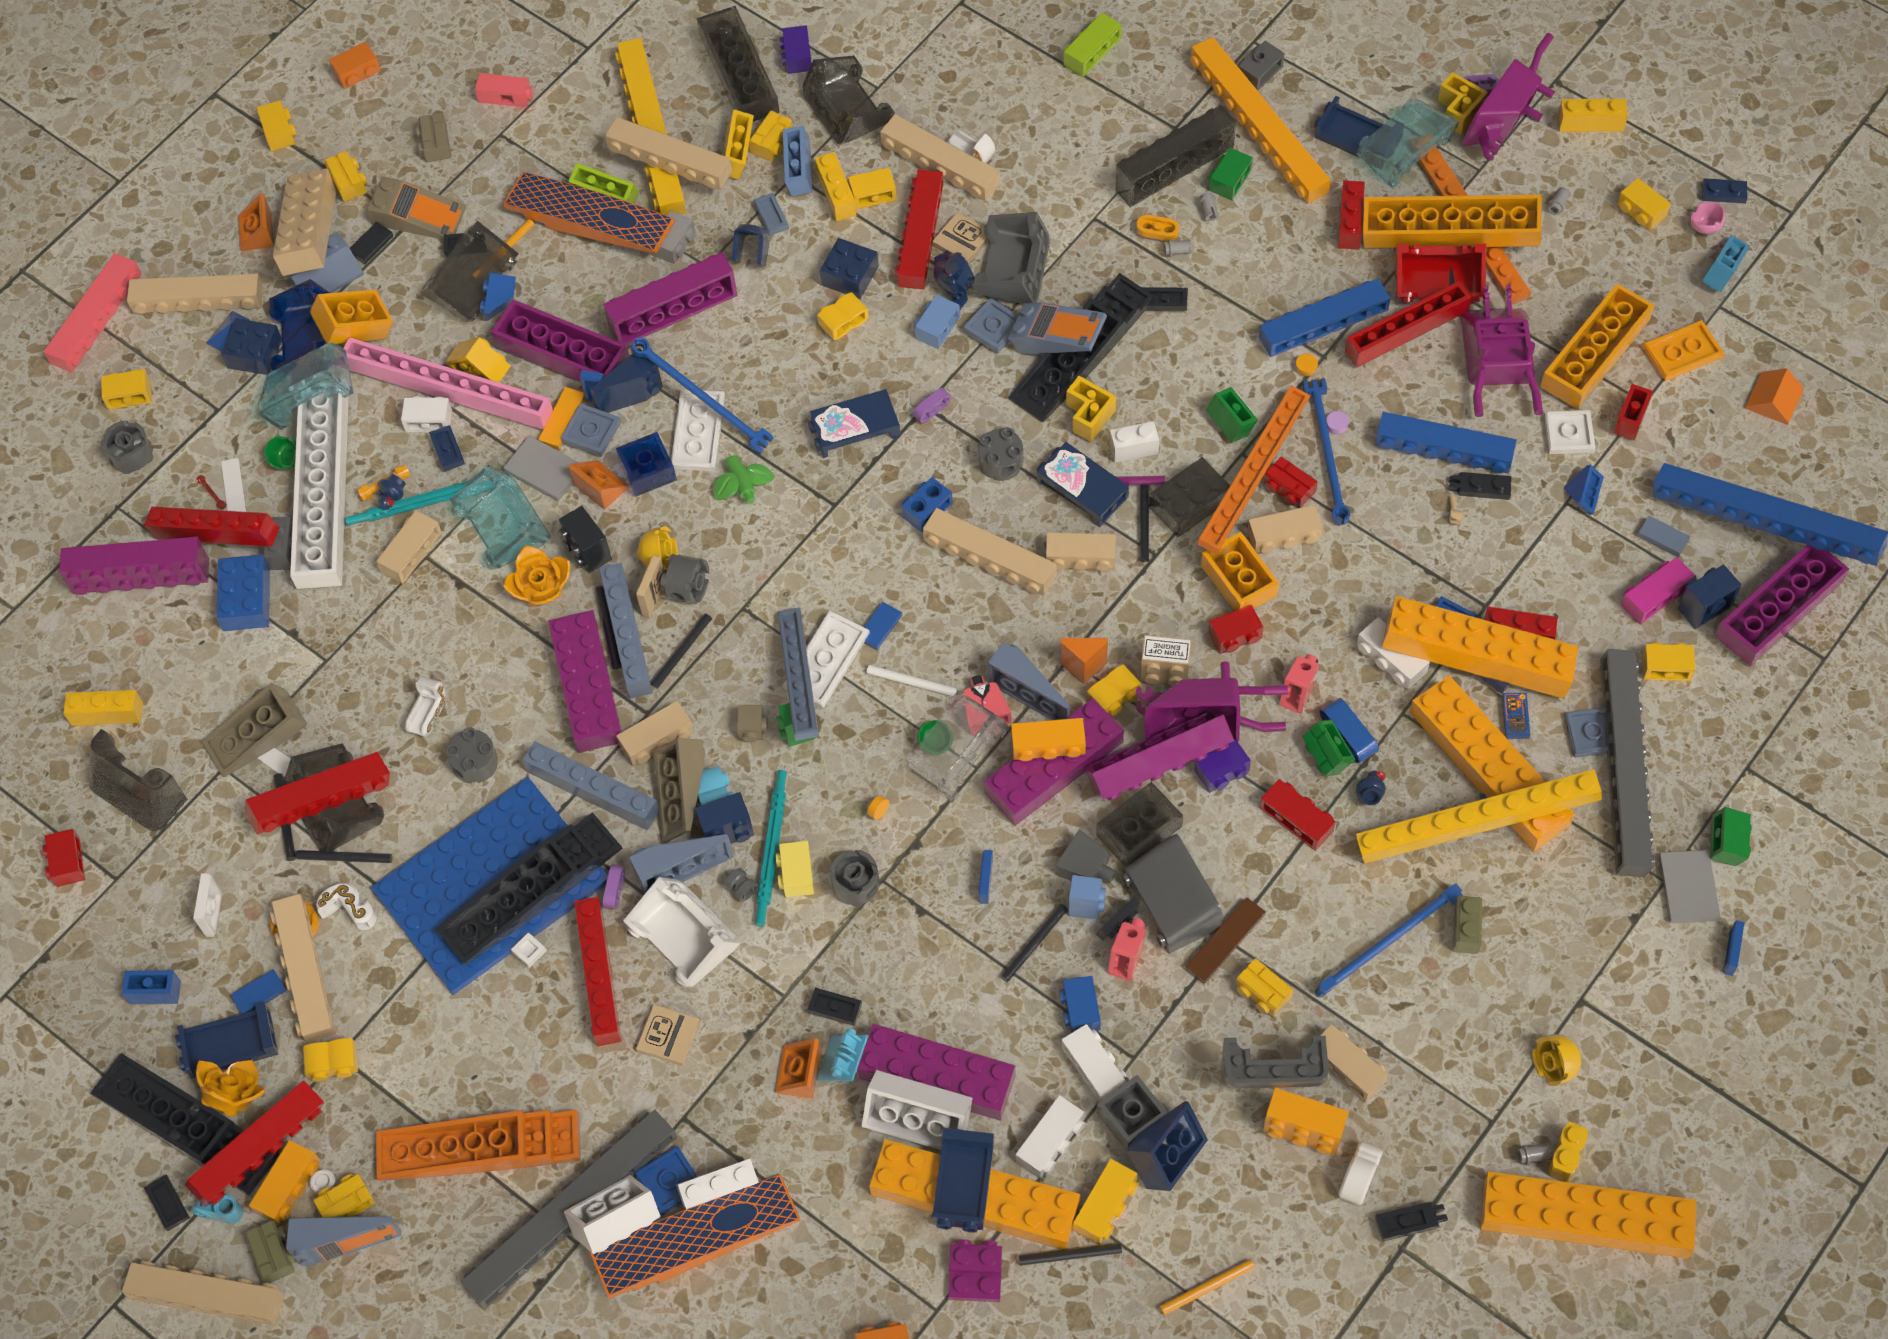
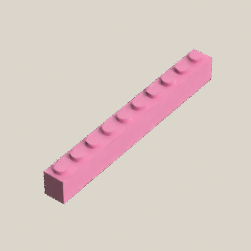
[340,337,553,430]

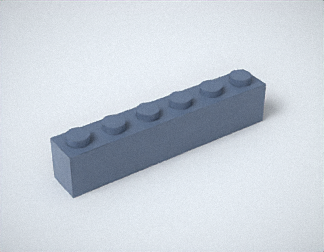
[599,562,653,699]
[522,741,659,831]

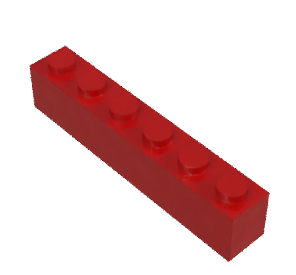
[895,169,944,290]
[1345,281,1472,368]
[144,506,280,547]
[245,751,390,835]
[574,897,622,1046]
[185,1080,324,1208]

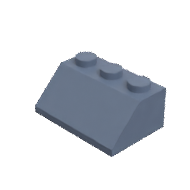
[286,232,364,306]

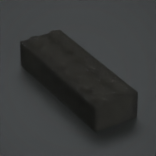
[696,6,780,122]
[1115,105,1236,208]

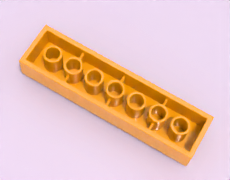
[1363,194,1542,248]
[1381,595,1579,699]
[1410,675,1575,852]
[869,1139,1080,1250]
[1480,1171,1696,1259]

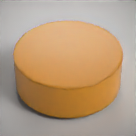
[1295,353,1318,376]
[867,795,889,820]

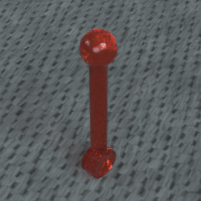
[197,475,227,510]

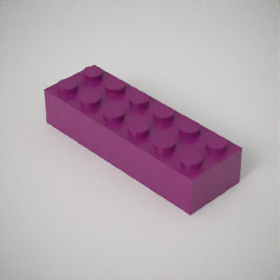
[603,252,738,345]
[491,299,630,382]
[59,537,209,595]
[1715,545,1849,666]
[548,610,622,753]
[984,698,1124,826]
[1084,709,1234,801]
[857,1024,1016,1121]

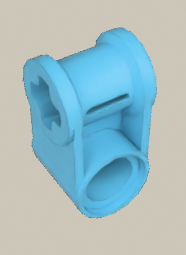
[190,1194,244,1224]

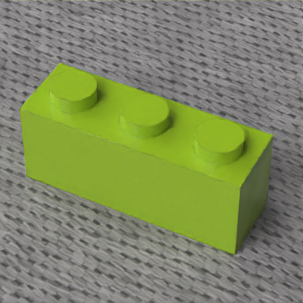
[1063,13,1122,77]
[568,163,640,204]

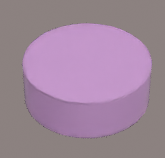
[1326,411,1349,434]

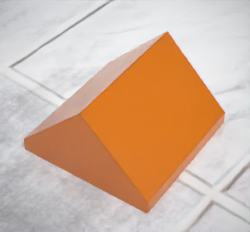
[238,193,274,251]
[1745,368,1804,425]
[569,460,629,509]
[1061,638,1108,684]
[775,1038,822,1099]

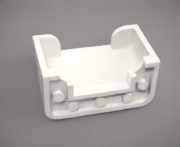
[624,877,741,987]

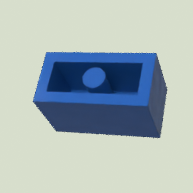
[122,970,181,1004]
[1059,976,1101,1033]

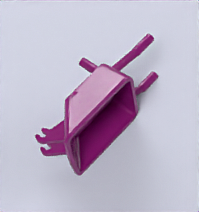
[1461,33,1555,161]
[1461,285,1543,417]
[1136,661,1288,741]

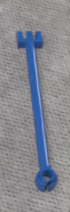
[631,337,774,455]
[1302,378,1350,526]
[1315,883,1464,998]

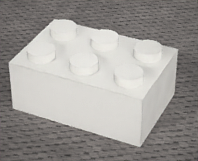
[564,1175,660,1254]

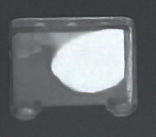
[905,693,1009,803]

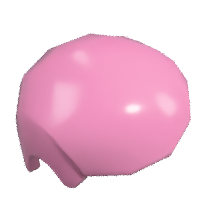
[1690,202,1725,235]

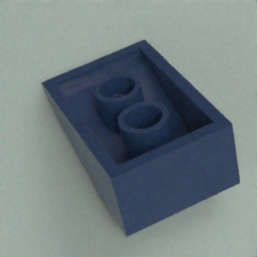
[591,348,663,413]
[1126,1101,1208,1191]

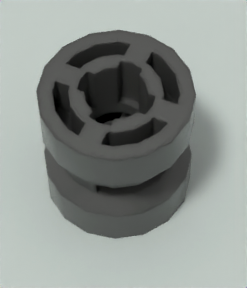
[724,868,758,902]

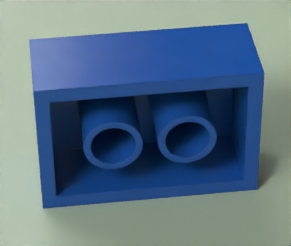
[217,554,270,631]

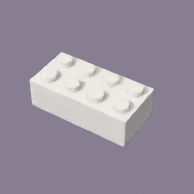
[862,1070,973,1150]

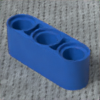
[1319,698,1379,763]

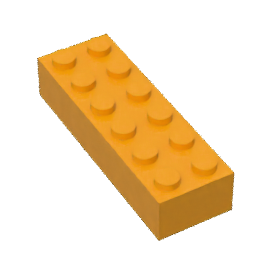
[1540,283,1655,410]

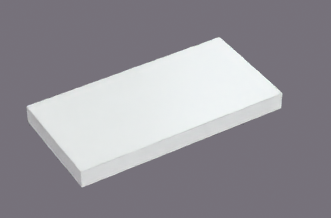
[671,390,725,471]
[783,610,870,709]

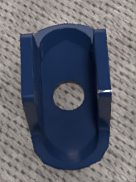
[732,224,771,266]

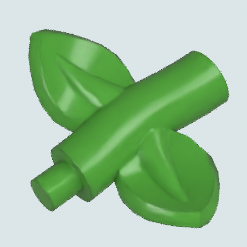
[714,455,775,504]

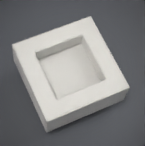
[511,933,547,968]

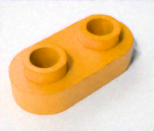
[1136,215,1179,241]

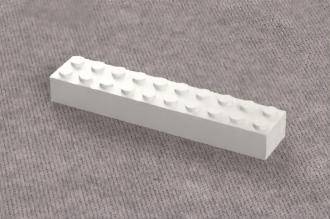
[290,380,349,589]

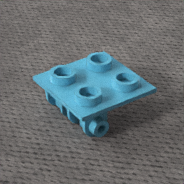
[816,1028,868,1081]

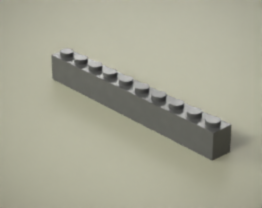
[1600,649,1655,878]
[461,1109,677,1310]

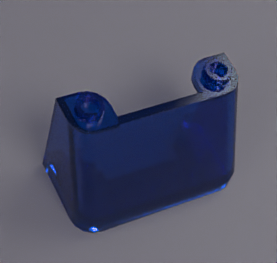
[269,279,341,376]

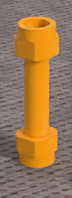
[357,464,411,501]

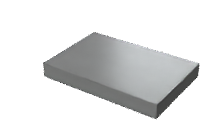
[503,435,579,502]
[1659,850,1721,923]

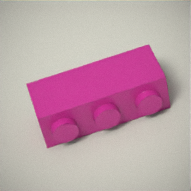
[1621,557,1696,625]

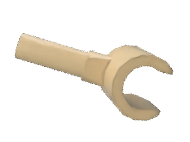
[1449,495,1463,525]

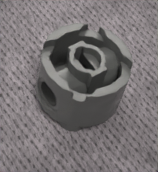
[101,421,154,474]
[978,427,1024,481]
[661,554,709,604]
[446,727,498,784]
[830,850,880,907]

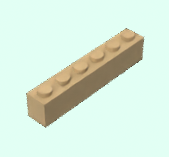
[880,114,1000,201]
[605,117,732,190]
[127,274,263,314]
[923,508,1057,596]
[270,894,336,1043]
[122,1261,284,1326]

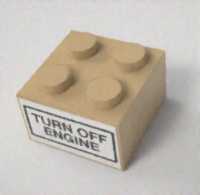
[1140,635,1191,686]

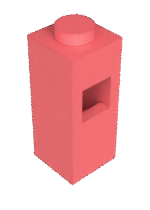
[475,73,533,108]

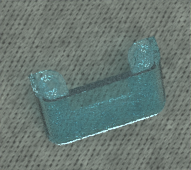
[1357,99,1459,189]
[258,343,354,430]
[449,465,551,569]

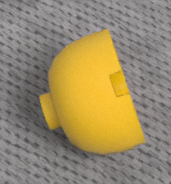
[637,526,678,572]
[1532,1034,1581,1086]

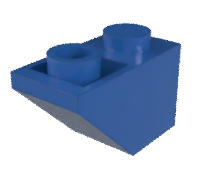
[480,273,516,321]

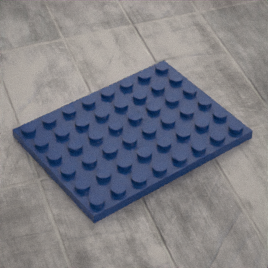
[371,777,608,995]

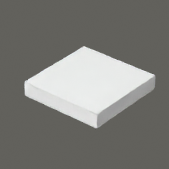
[1544,410,1595,454]
[193,873,223,937]

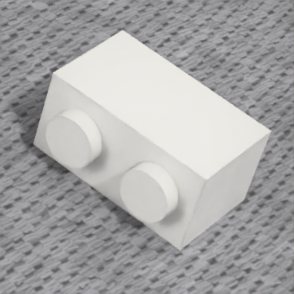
[401,396,452,432]
[1110,421,1159,463]

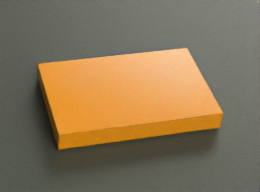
[1642,320,1725,381]

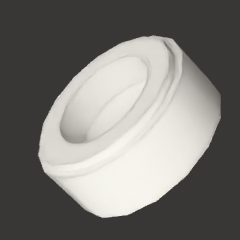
[310,1169,337,1194]

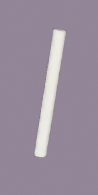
[867,665,958,697]

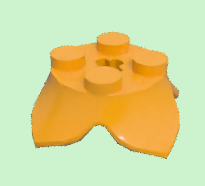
[503,545,571,606]
[196,1060,266,1116]

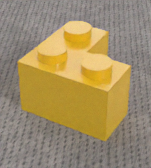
[1438,72,1488,135]
[445,337,511,383]
[1066,376,1116,442]

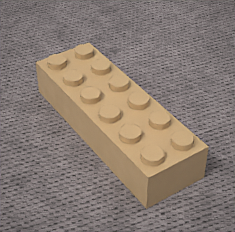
[273,168,337,276]

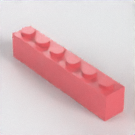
[43,253,142,373]

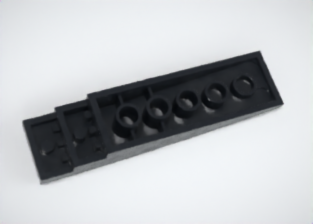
[1008,273,1155,423]
[436,812,623,965]
[90,1053,280,1196]

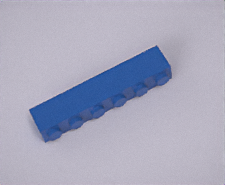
[1259,278,1391,357]
[1375,412,1517,474]

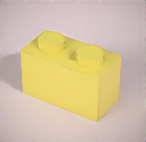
[776,841,814,897]

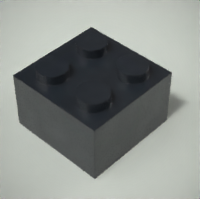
[559,505,612,574]

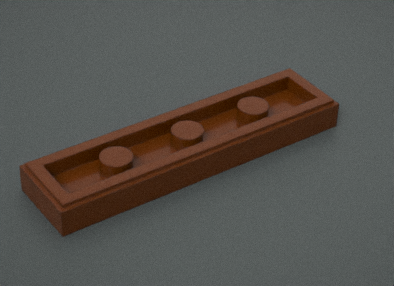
[1185,897,1266,984]

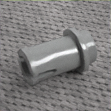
[1547,187,1570,215]
[1199,192,1219,221]
[1164,239,1192,257]
[1517,1143,1552,1166]

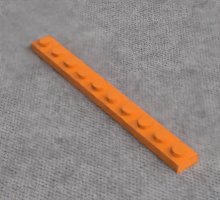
[1407,133,1531,305]
[1197,385,1311,555]

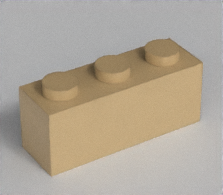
[1247,505,1323,553]
[376,510,442,584]
[1046,533,1116,571]
[616,701,694,767]
[1320,1024,1388,1103]

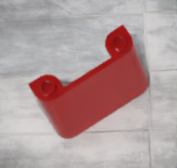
[1394,244,1486,303]

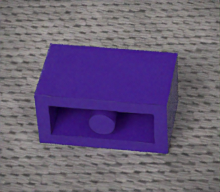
[779,25,813,74]
[1194,739,1251,793]

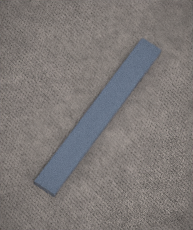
[778,607,819,741]

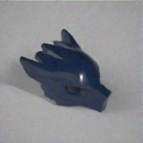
[933,250,975,310]

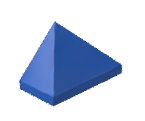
[206,311,250,352]
[1564,464,1604,515]

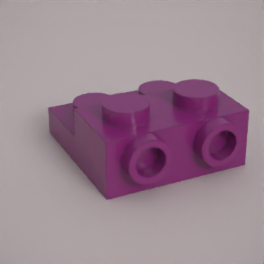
[948,1239,1002,1302]

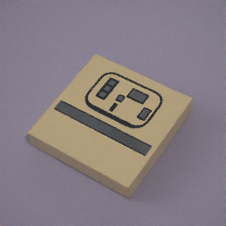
[932,212,989,265]
[636,556,665,618]
[636,1005,701,1066]

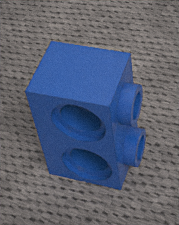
[901,477,953,533]

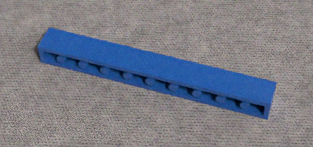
[1653,463,1888,566]

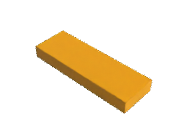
[538,387,585,450]

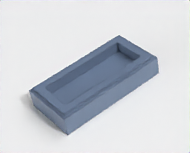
[753,193,789,236]
[1637,516,1690,557]

